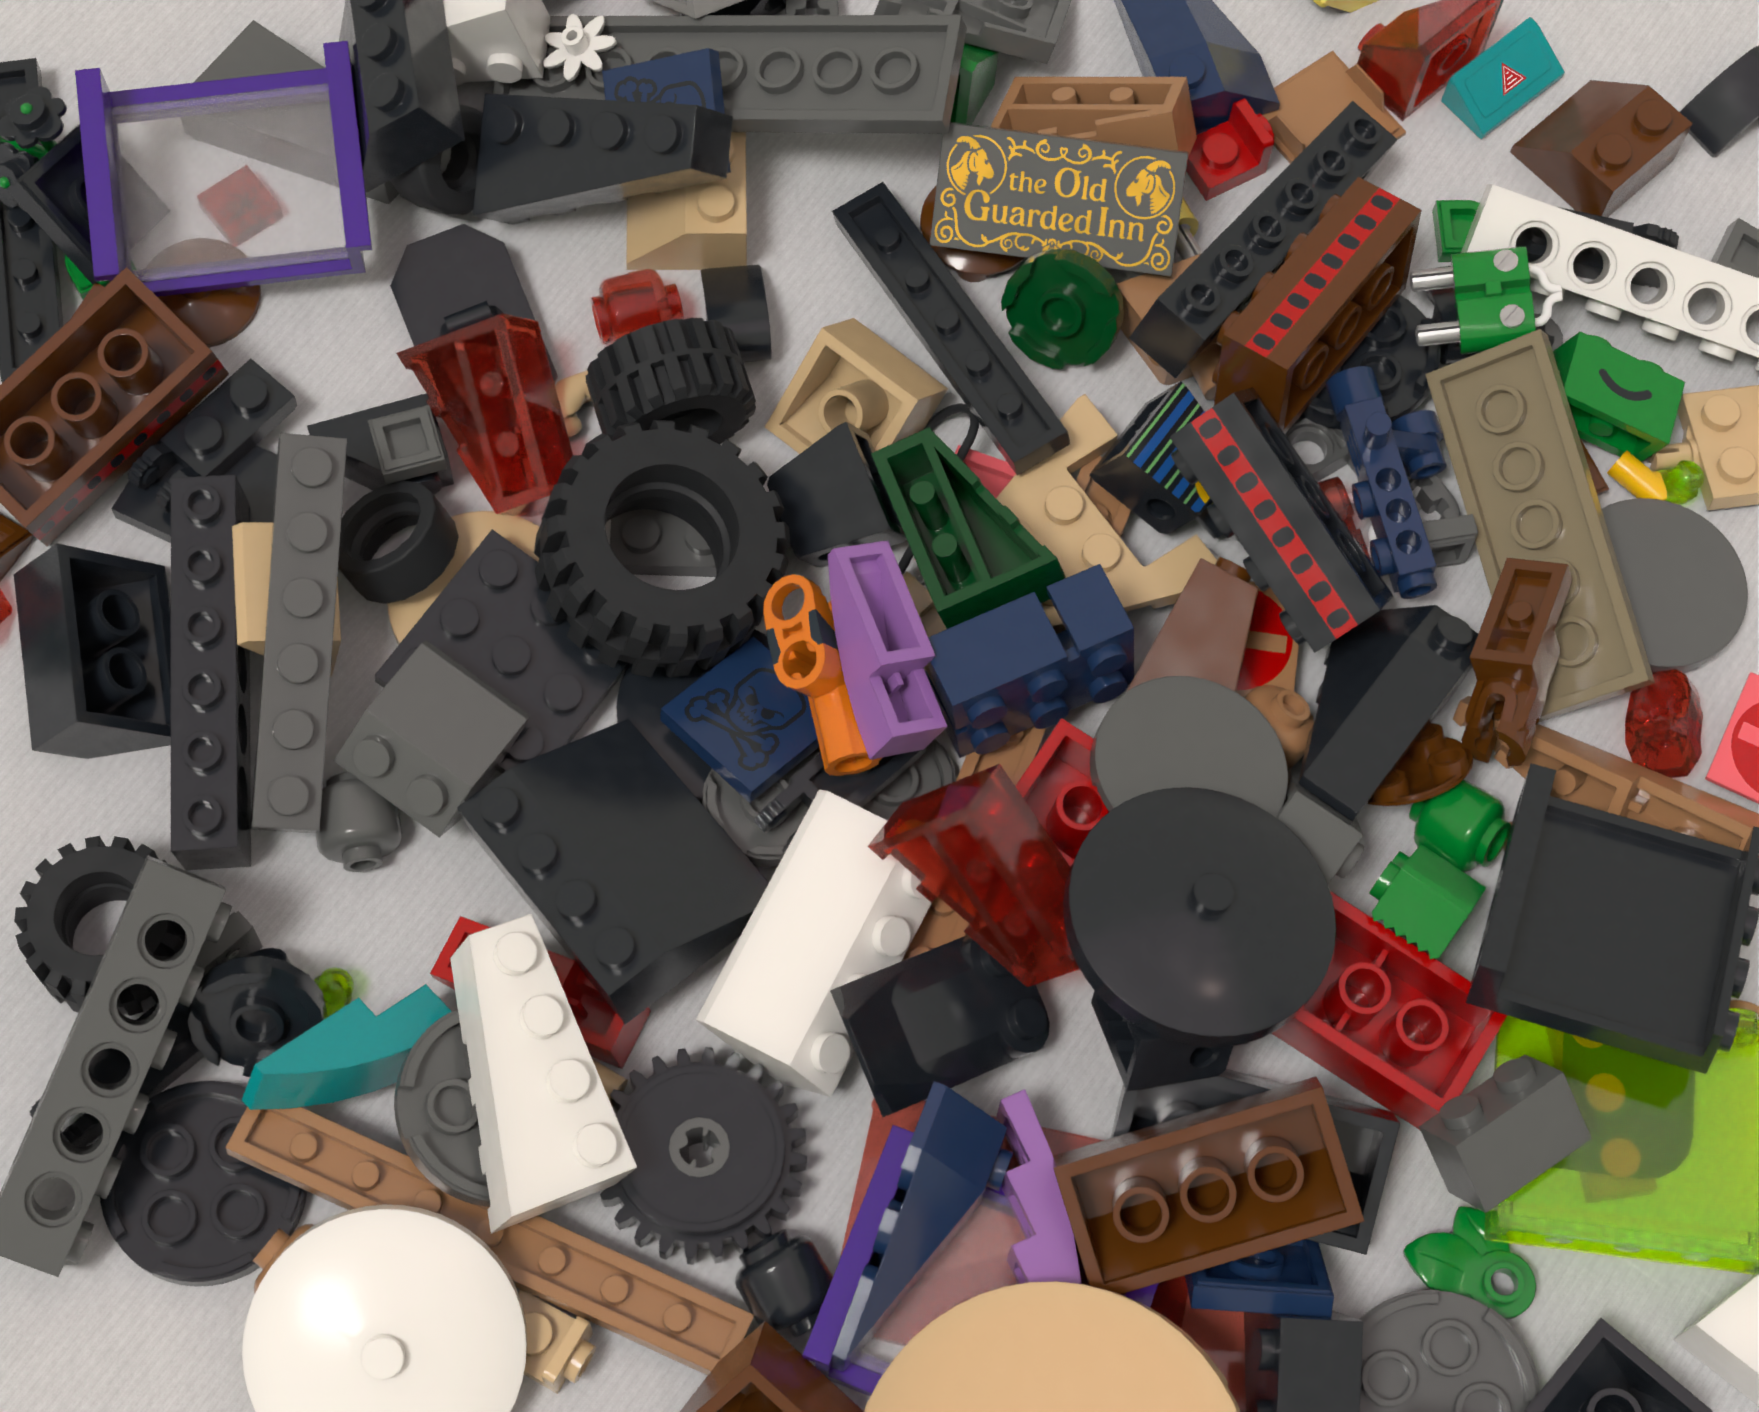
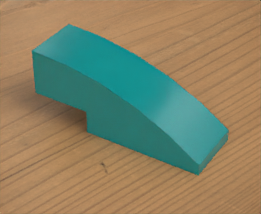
[242,984,452,1110]

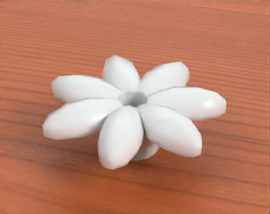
[543,14,617,82]

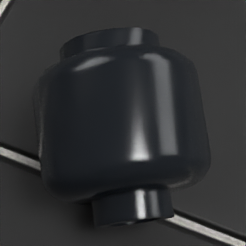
[735,1229,833,1337]

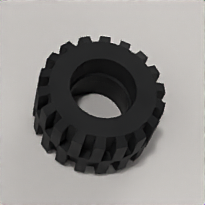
[585,318,756,444]
[14,836,186,1016]

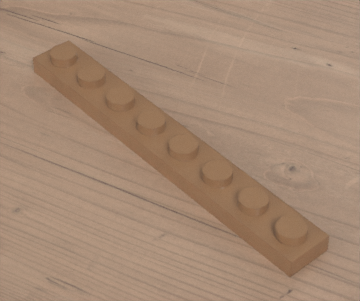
[225,1107,754,1375]

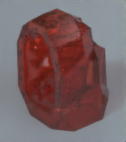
[1625,669,1703,778]

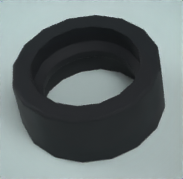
[338,481,459,604]

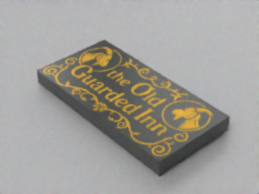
[930,122,1189,276]

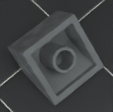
[333,640,531,838]

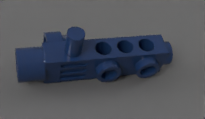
[1326,366,1447,599]

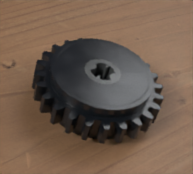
[600,1047,807,1265]

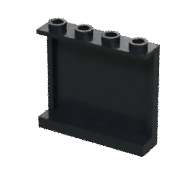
[1466,763,1759,1074]

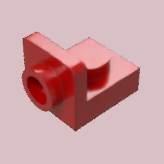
[1186,98,1274,201]

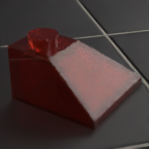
[1357,0,1504,121]

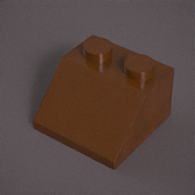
[1510,80,1693,217]
[680,1321,864,1412]

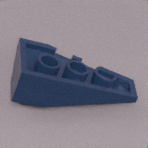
[1114,0,1280,135]
[831,1081,1013,1372]

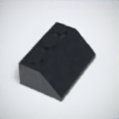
[339,0,465,192]
[14,543,171,759]

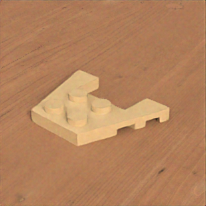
[996,394,1217,634]

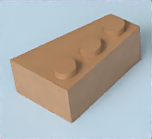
[990,77,1197,157]

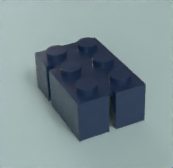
[925,564,1134,758]

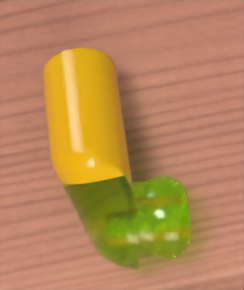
[1607,450,1705,505]

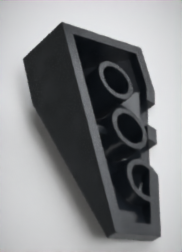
[1298,605,1478,822]

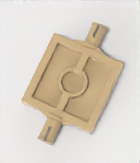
[1648,385,1759,511]

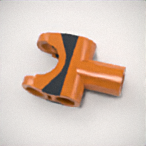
[763,574,882,776]

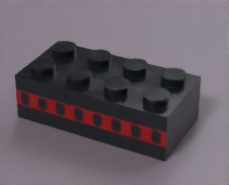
[1170,387,1394,653]

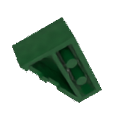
[871,427,1066,629]

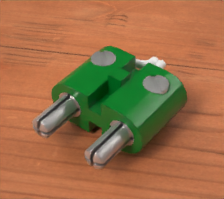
[1410,246,1563,354]

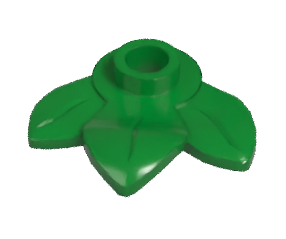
[1403,1206,1536,1320]

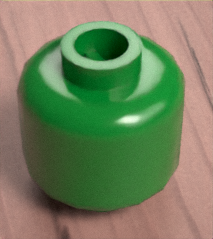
[1409,779,1511,872]

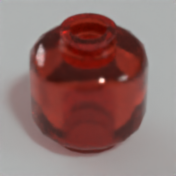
[590,268,684,345]

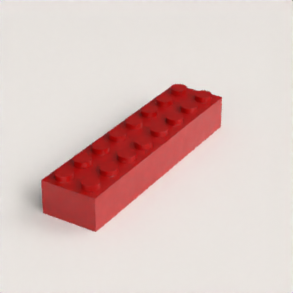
[981,718,1508,1130]

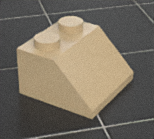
[626,132,747,270]
[765,318,948,454]

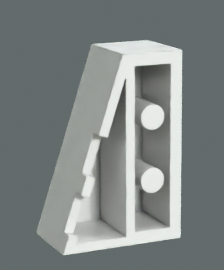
[443,0,551,86]

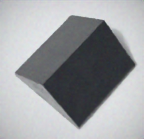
[1523,1317,1712,1412]

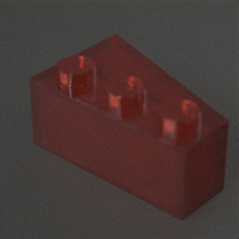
[396,313,573,517]
[867,764,1079,987]

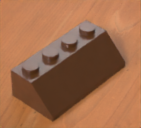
[1053,1076,1365,1294]

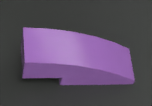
[828,540,948,760]

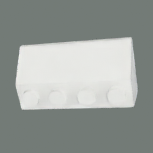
[696,790,950,1097]

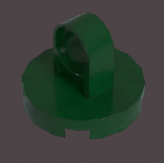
[1001,249,1124,369]

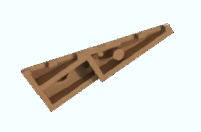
[1453,696,1759,851]

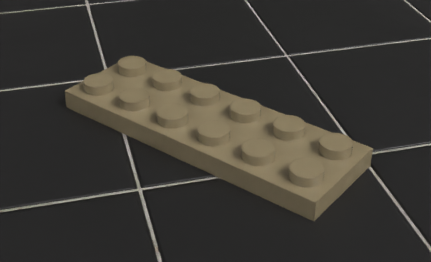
[1425,329,1655,722]

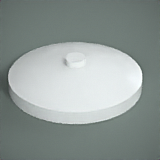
[242,1205,527,1412]

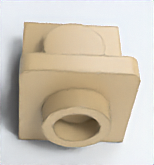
[518,1289,596,1394]

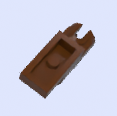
[1461,558,1572,766]

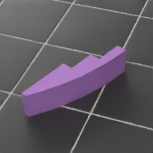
[996,1089,1082,1284]

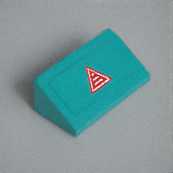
[1441,17,1565,139]

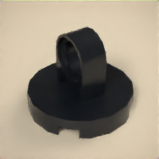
[188,948,328,1077]

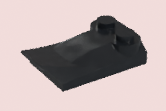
[830,925,1050,1117]

